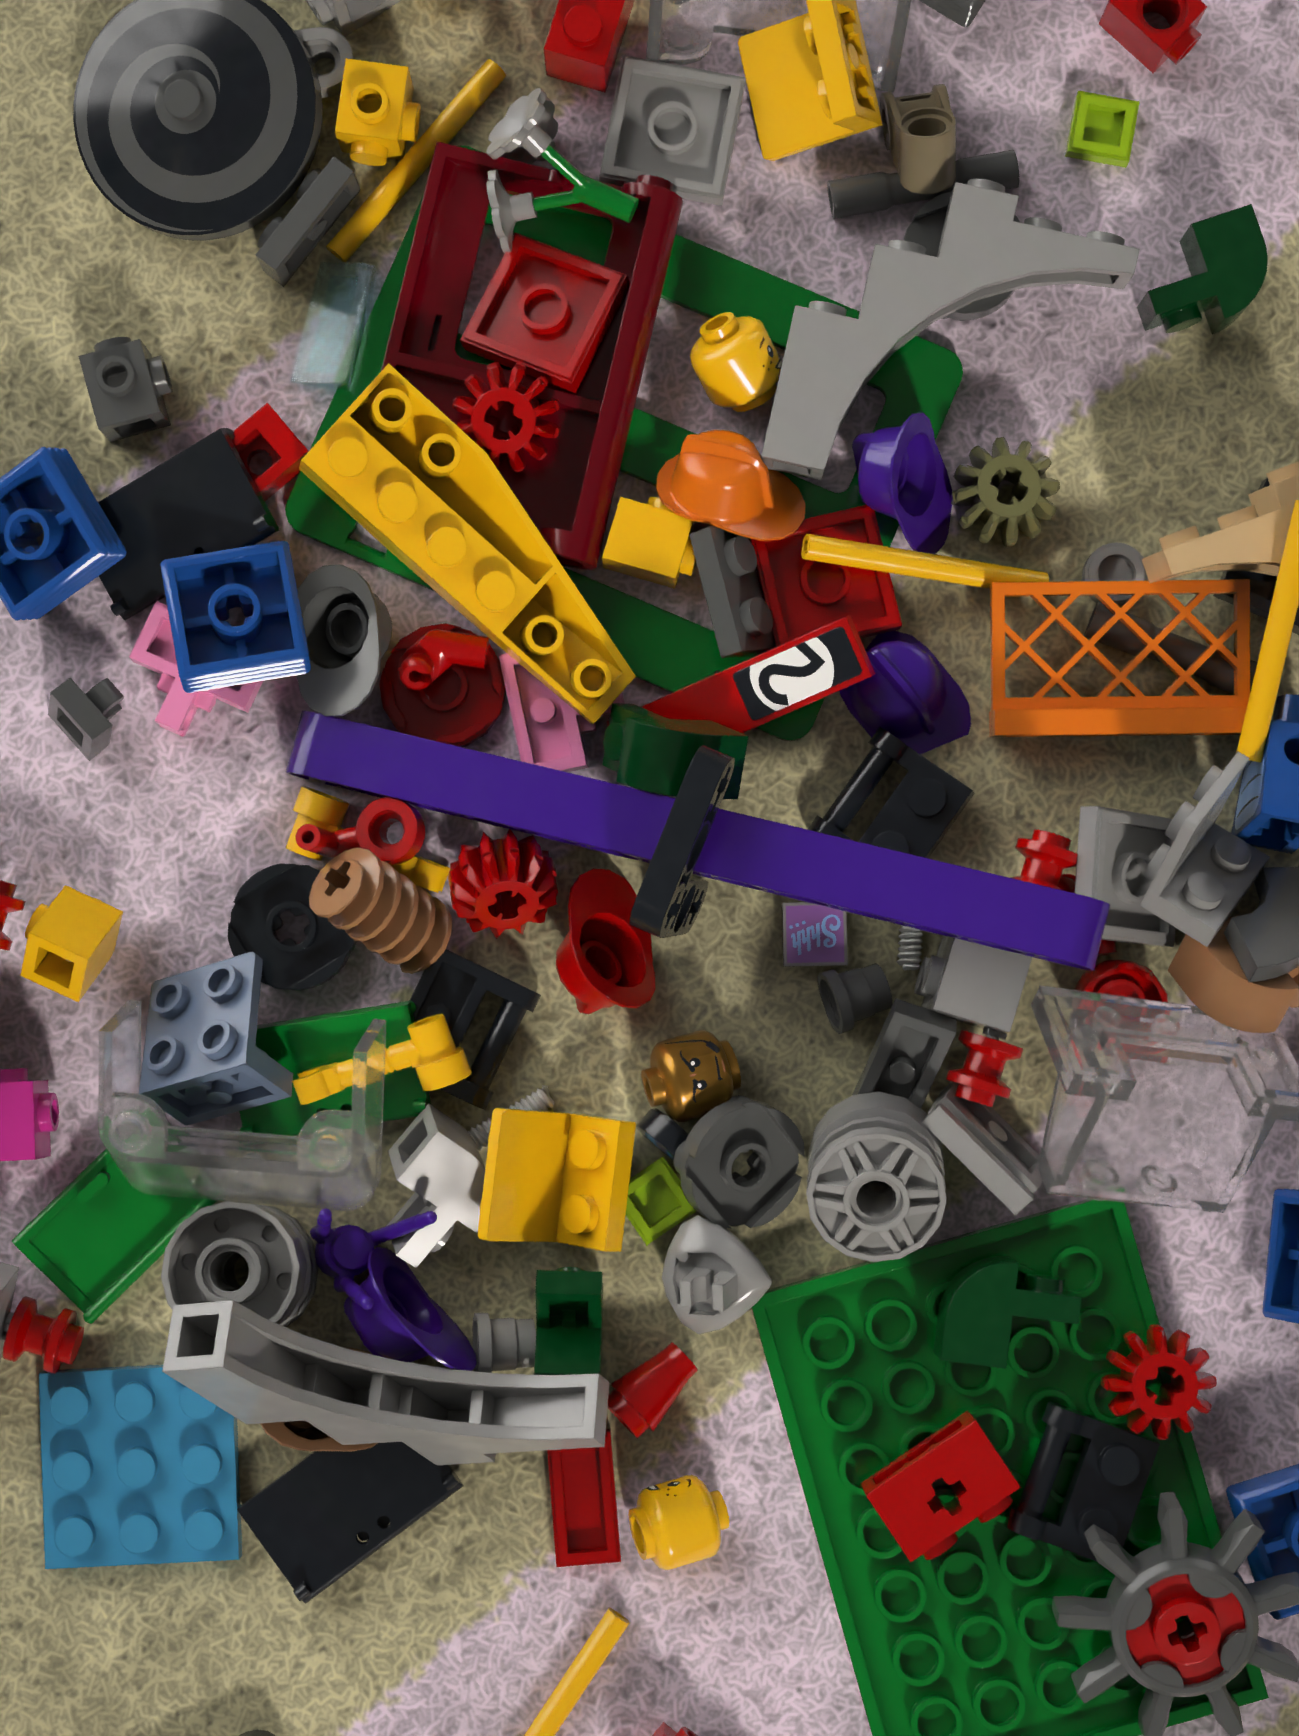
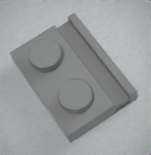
[922,1082,1049,1215]

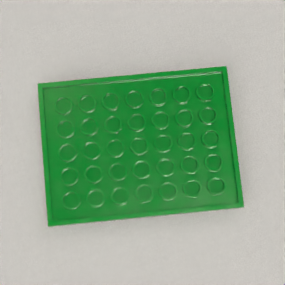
[752,1191,1269,1736]

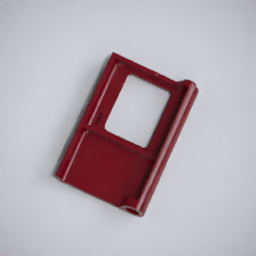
[381,141,683,570]

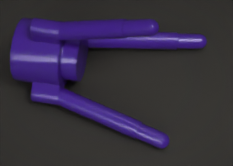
[310,1208,437,1310]

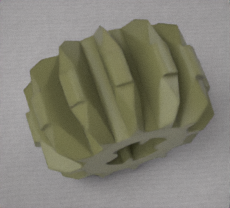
[950,437,1060,547]

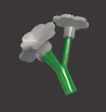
[486,88,639,253]

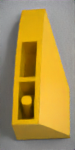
[299,363,636,724]

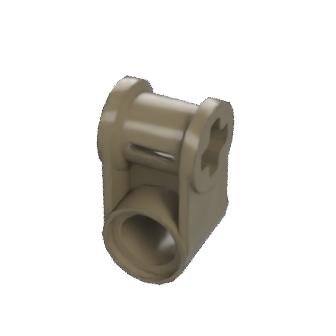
[880,84,956,194]

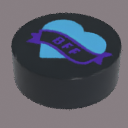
[636,1108,689,1161]

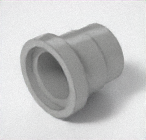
[472,1312,536,1373]

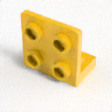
[738,0,883,161]
[478,1108,636,1252]

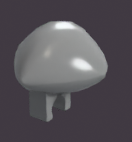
[662,1215,772,1334]

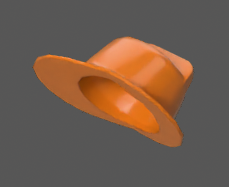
[656,430,806,541]

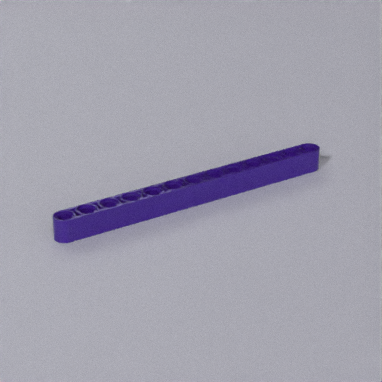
[286,711,1110,971]

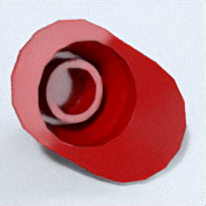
[556,868,656,1014]

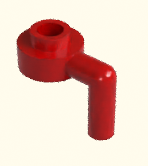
[295,797,425,864]

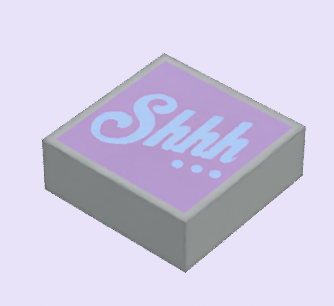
[781,902,848,967]

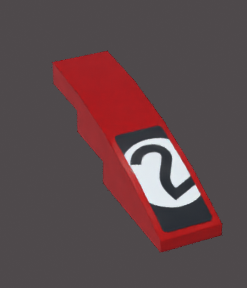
[607,615,876,733]

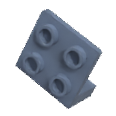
[139,952,293,1126]

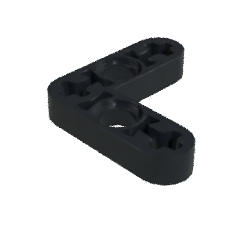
[629,745,735,938]

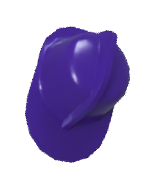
[852,412,952,554]
[839,630,971,755]
[344,1247,477,1371]

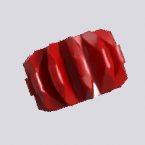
[452,362,561,472]
[448,829,558,939]
[1101,1324,1217,1440]

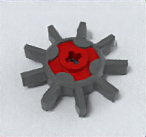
[1052,1491,1299,1736]

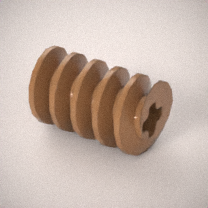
[309,847,452,974]

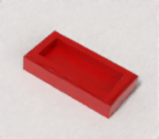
[547,1429,621,1567]

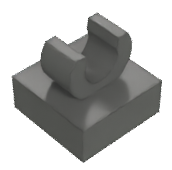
[48,678,124,761]

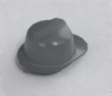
[297,564,392,717]

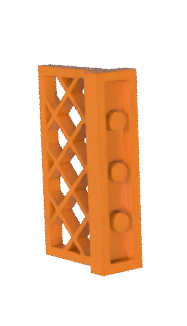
[989,579,1250,737]

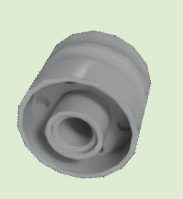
[806,1092,947,1262]
[161,1201,319,1327]

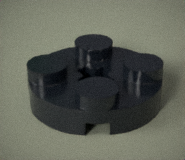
[228,863,357,990]

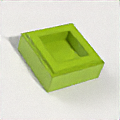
[1065,91,1140,168]
[626,1156,696,1246]

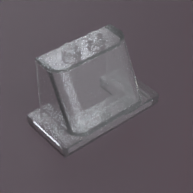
[1031,985,1299,1213]

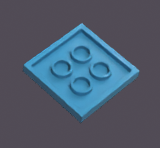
[39,1365,242,1569]

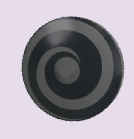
[73,0,323,241]

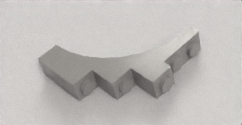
[761,179,1140,480]
[162,1300,609,1465]

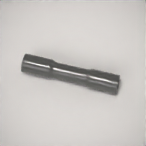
[827,150,1019,219]
[1084,601,1257,694]

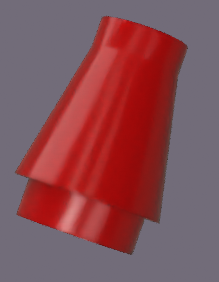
[607,1342,698,1439]

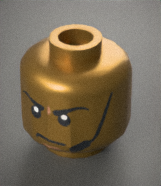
[641,1030,741,1122]

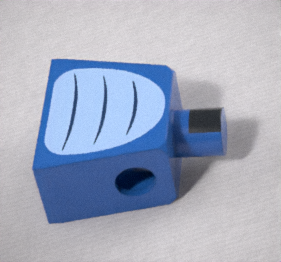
[1231,694,1299,854]

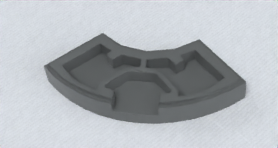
[1224,866,1299,982]

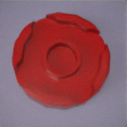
[379,623,506,747]

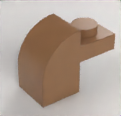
[1168,915,1299,1033]

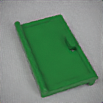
[239,1000,431,1143]
[12,1105,232,1324]

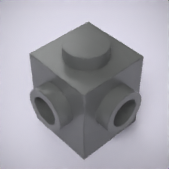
[78,337,173,442]

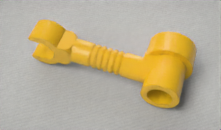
[285,786,450,893]
[292,1014,472,1105]

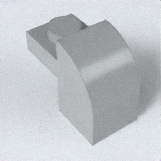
[388,1103,485,1268]

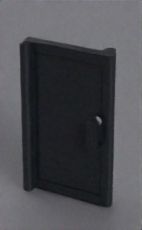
[98,428,279,620]
[237,1442,464,1604]

